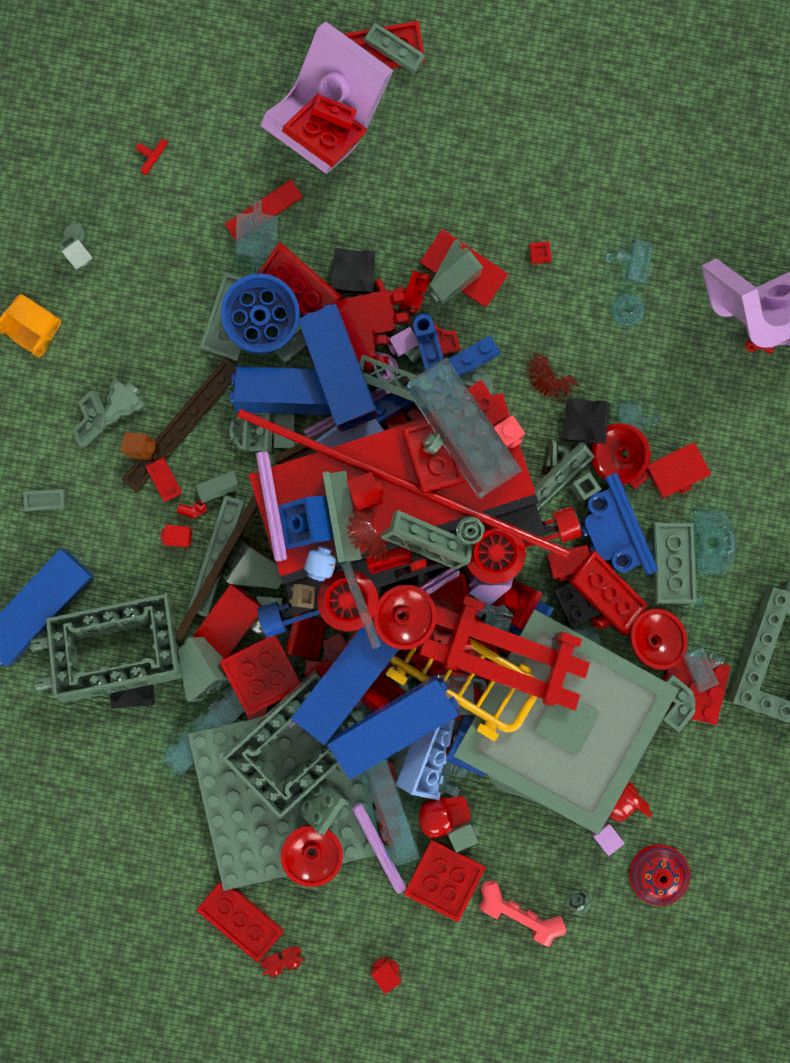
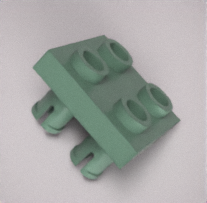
[298,779,349,836]

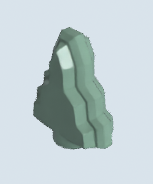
[104,378,146,426]

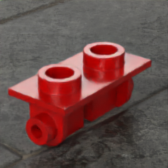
[399,270,431,316]
[261,946,305,978]

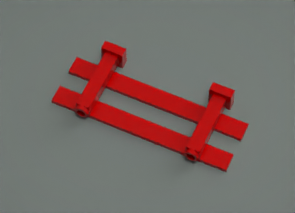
[419,595,590,711]

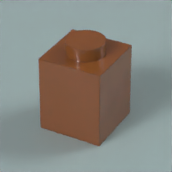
[120,432,156,460]

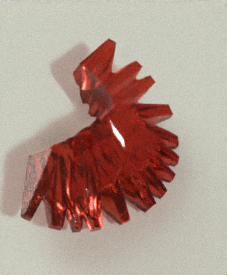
[529,353,579,397]
[347,507,388,560]

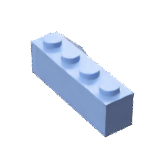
[396,719,455,800]

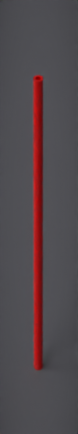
[237,409,570,558]

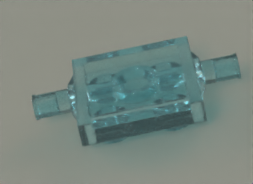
[235,200,278,271]

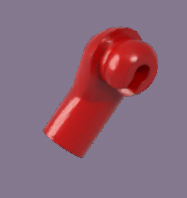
[745,339,776,354]
[176,500,207,519]
[591,616,611,629]

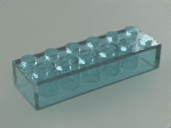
[406,358,522,499]

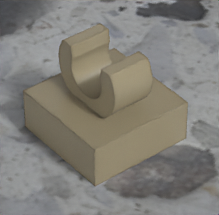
[289,584,316,609]

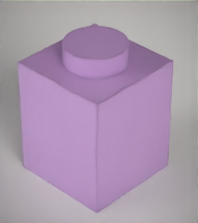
[388,327,419,359]
[590,821,625,856]

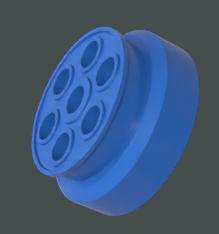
[221,274,300,354]

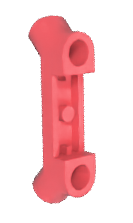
[479,881,566,947]

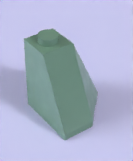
[429,239,483,305]
[222,539,283,589]
[178,636,230,702]

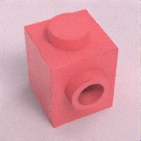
[492,415,525,450]

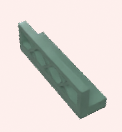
[360,355,437,407]
[323,471,362,563]
[380,510,473,569]

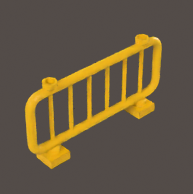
[386,638,538,742]

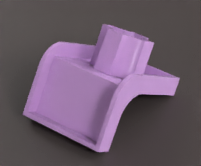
[261,22,393,174]
[701,259,790,348]

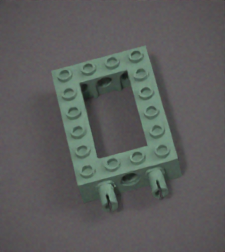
[727,573,790,723]
[30,594,183,703]
[223,669,372,818]

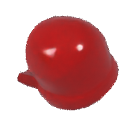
[609,781,652,822]
[418,796,471,838]

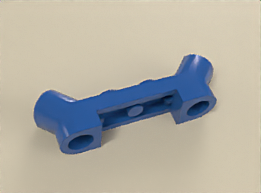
[412,313,454,405]

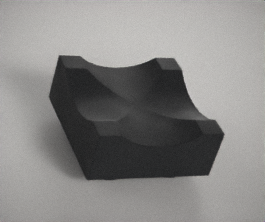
[332,248,376,294]
[562,398,611,444]
[553,582,601,627]
[109,666,155,709]

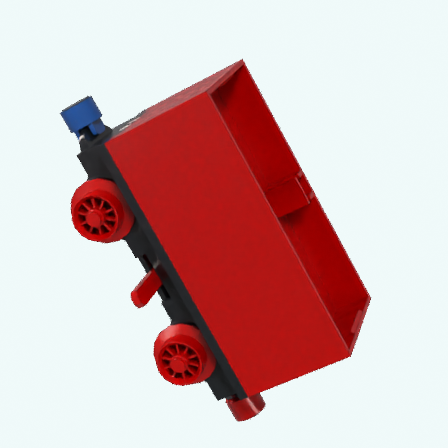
[248,393,581,638]

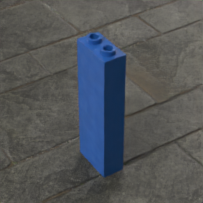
[299,304,379,433]
[230,366,332,415]
[0,549,95,666]
[291,623,399,745]
[327,675,460,780]

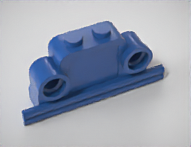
[581,473,658,575]

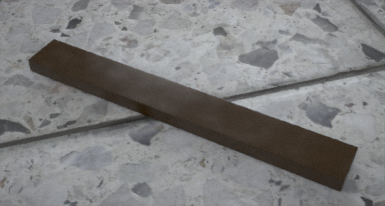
[121,358,237,493]
[175,494,258,640]

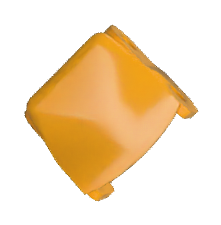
[0,294,62,358]

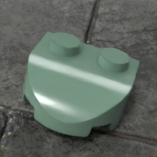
[229,412,274,452]

